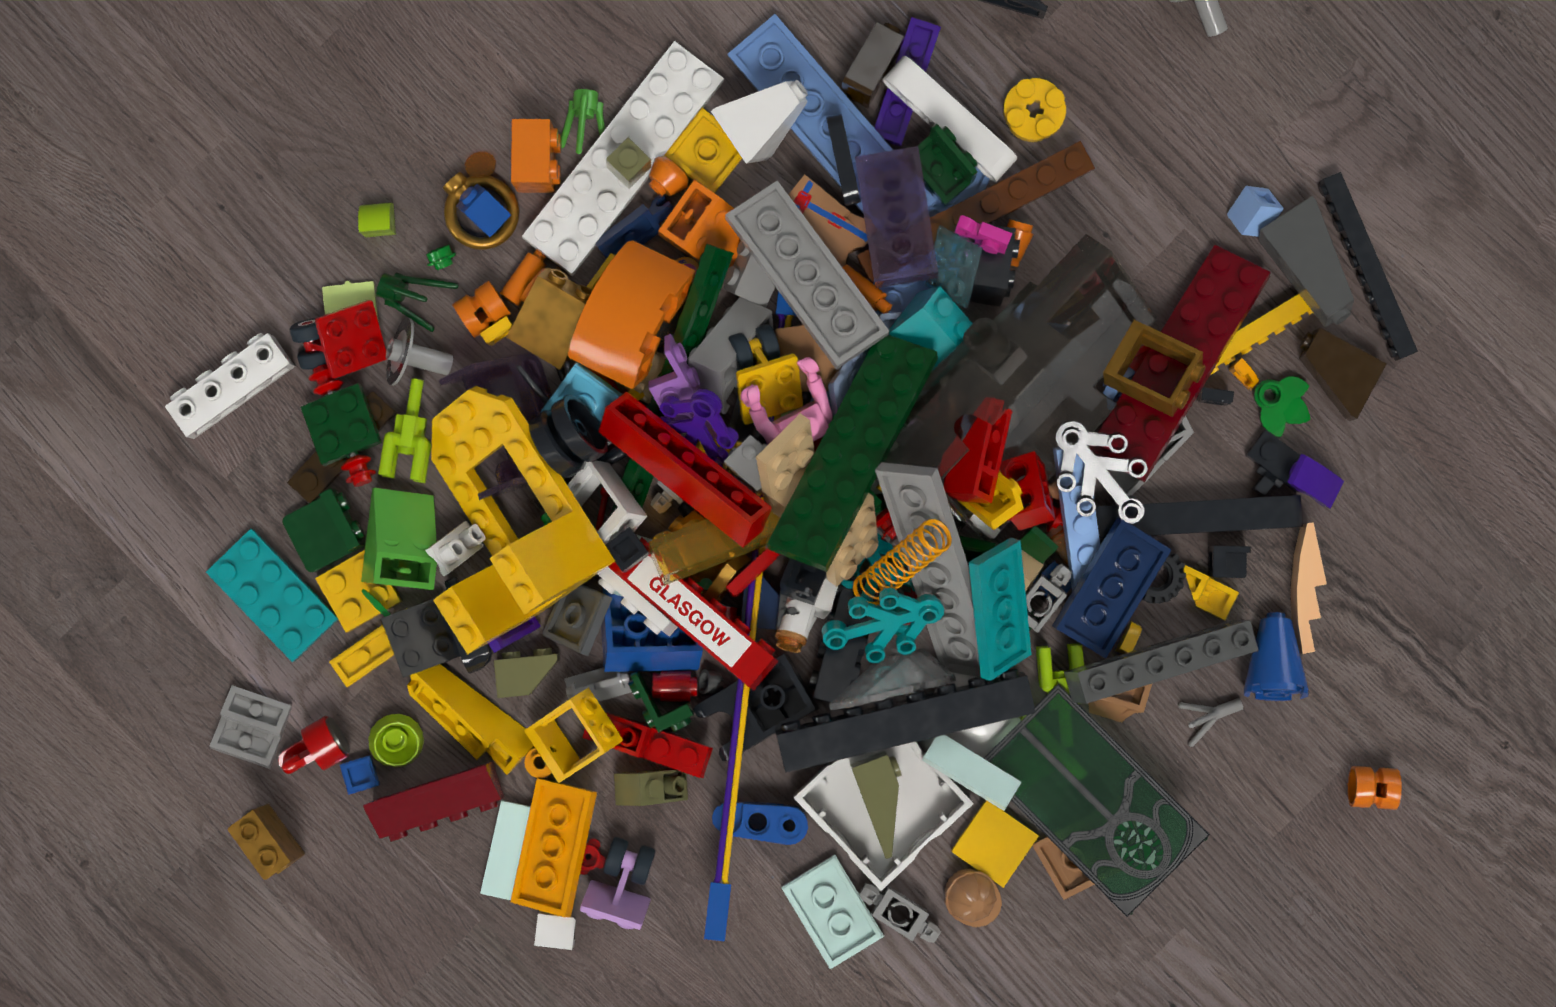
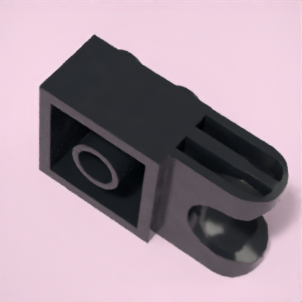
[693,654,819,762]

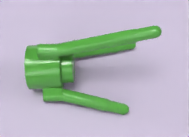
[561,89,605,154]

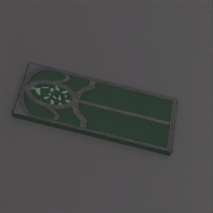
[983,684,1210,917]

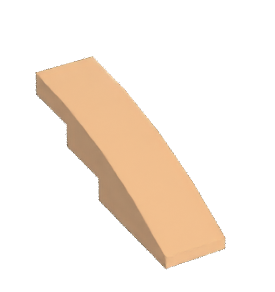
[1291,522,1327,654]

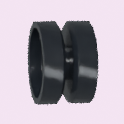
[529,395,608,477]

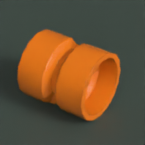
[452,280,511,338]
[1347,766,1402,810]

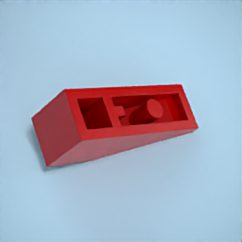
[943,400,1012,504]

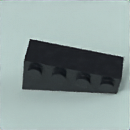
[808,576,880,707]

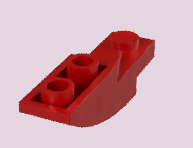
[582,712,713,778]

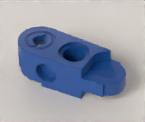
[712,801,808,845]

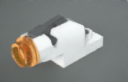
[775,575,838,653]

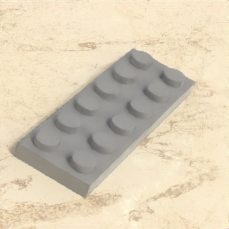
[725,180,889,370]

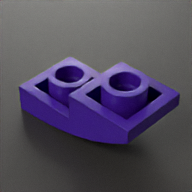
[1288,454,1344,509]

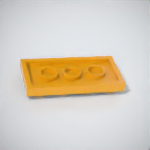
[511,778,597,917]

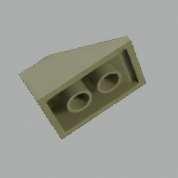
[850,751,902,859]

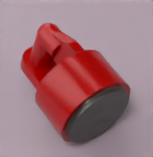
[278,716,350,774]

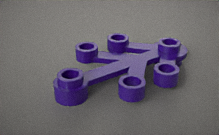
[659,389,739,468]

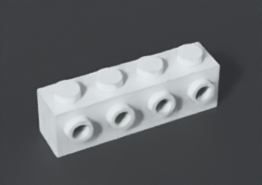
[165,333,296,439]

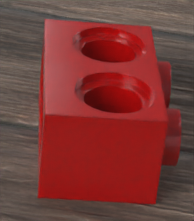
[1000,451,1055,531]

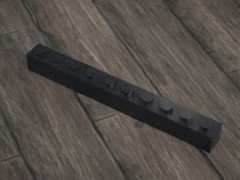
[1318,172,1418,361]

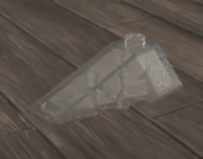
[829,647,956,710]

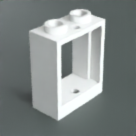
[567,461,647,545]

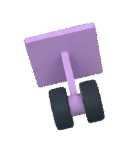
[580,837,656,930]

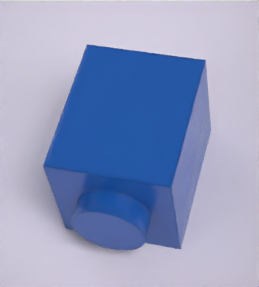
[456,184,511,237]

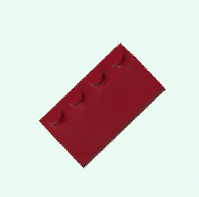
[363,761,504,842]

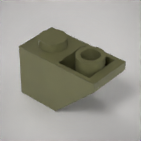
[494,648,560,698]
[614,769,688,806]

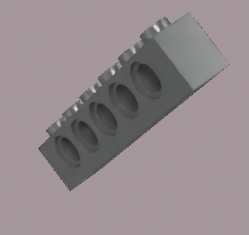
[1064,620,1258,704]

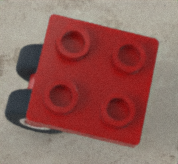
[289,300,387,378]

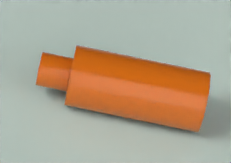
[499,249,546,306]
[842,265,892,314]

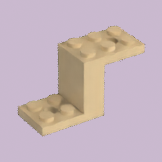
[756,413,878,587]

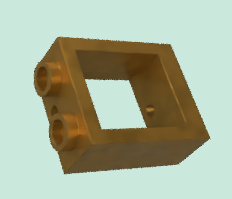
[1103,320,1205,417]

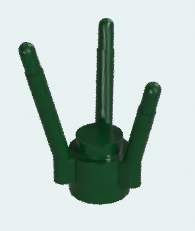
[376,272,459,332]

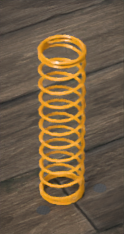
[853,519,952,605]

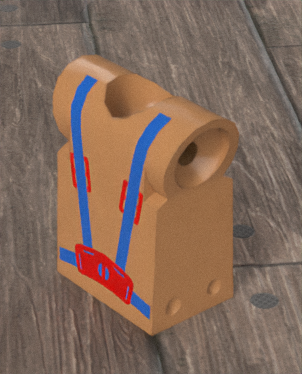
[788,174,878,267]

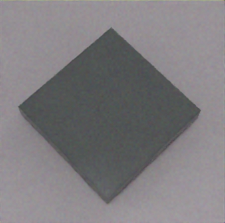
[542,584,612,656]

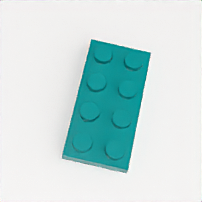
[206,529,338,662]
[969,537,1032,681]

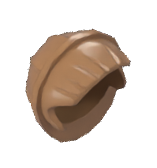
[944,869,1002,927]

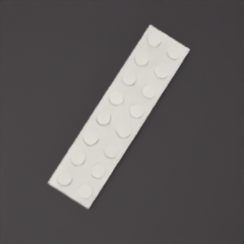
[522,41,724,276]

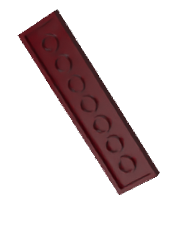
[1089,245,1271,482]

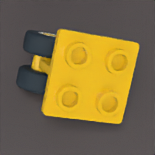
[728,325,803,425]

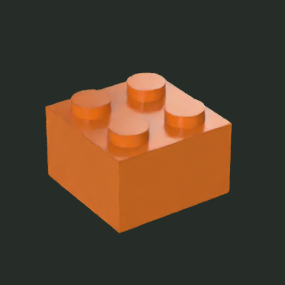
[511,119,561,193]

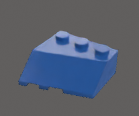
[601,586,703,672]

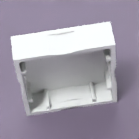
[793,742,974,891]

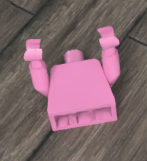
[740,357,833,445]

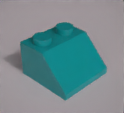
[888,286,979,379]

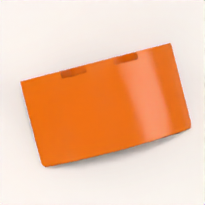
[568,240,696,389]

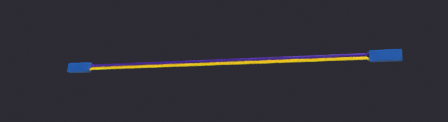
[704,291,796,941]

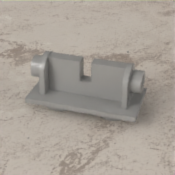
[564,667,632,702]

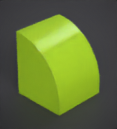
[358,203,396,237]

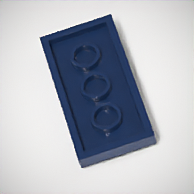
[1052,517,1171,658]

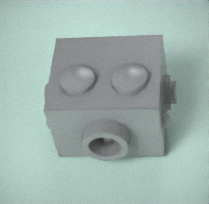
[723,435,767,496]

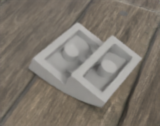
[210,685,292,769]

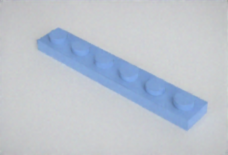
[1053,447,1100,591]

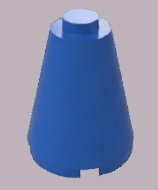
[1244,612,1309,701]

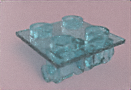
[925,226,982,308]

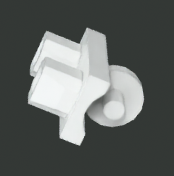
[425,521,486,576]

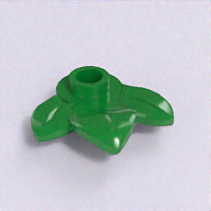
[1254,376,1310,437]

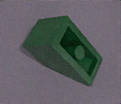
[1018,526,1059,563]

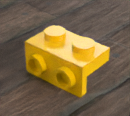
[957,470,1024,530]

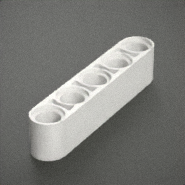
[882,56,1017,182]

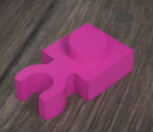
[954,215,1013,254]

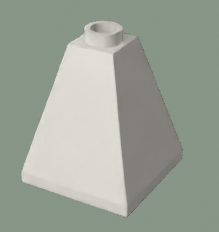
[711,80,808,164]

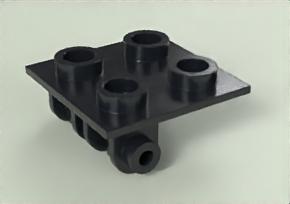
[381,599,460,678]

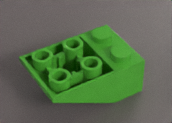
[361,488,437,590]

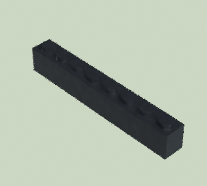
[775,669,1036,773]

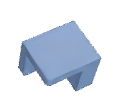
[1227,186,1284,237]

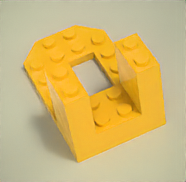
[431,386,615,655]

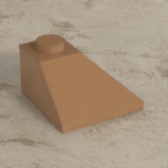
[774,325,838,392]

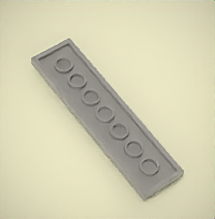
[875,462,997,678]

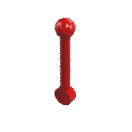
[595,487,610,531]

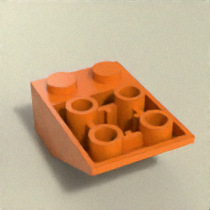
[658,179,741,269]

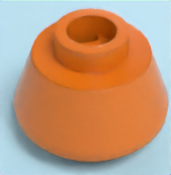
[649,156,689,197]

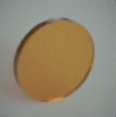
[465,152,496,178]

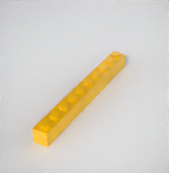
[1211,294,1313,375]

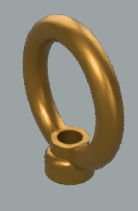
[443,172,519,250]

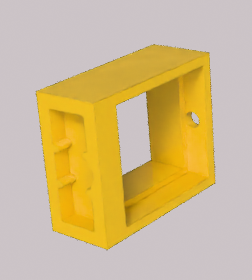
[524,687,623,783]

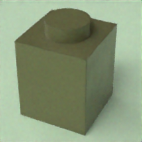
[606,137,651,189]

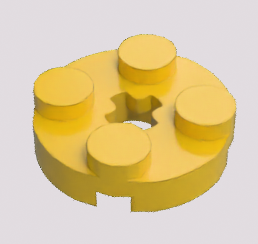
[1003,78,1066,142]

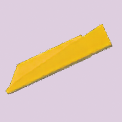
[407,664,534,775]

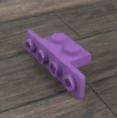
[649,334,723,438]

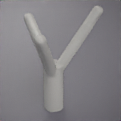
[1178,698,1243,747]

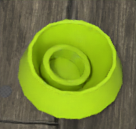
[368,714,424,768]

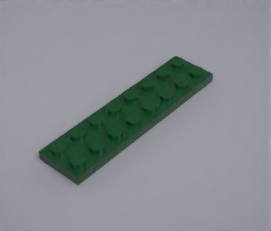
[767,335,938,572]

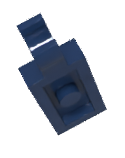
[595,195,674,259]

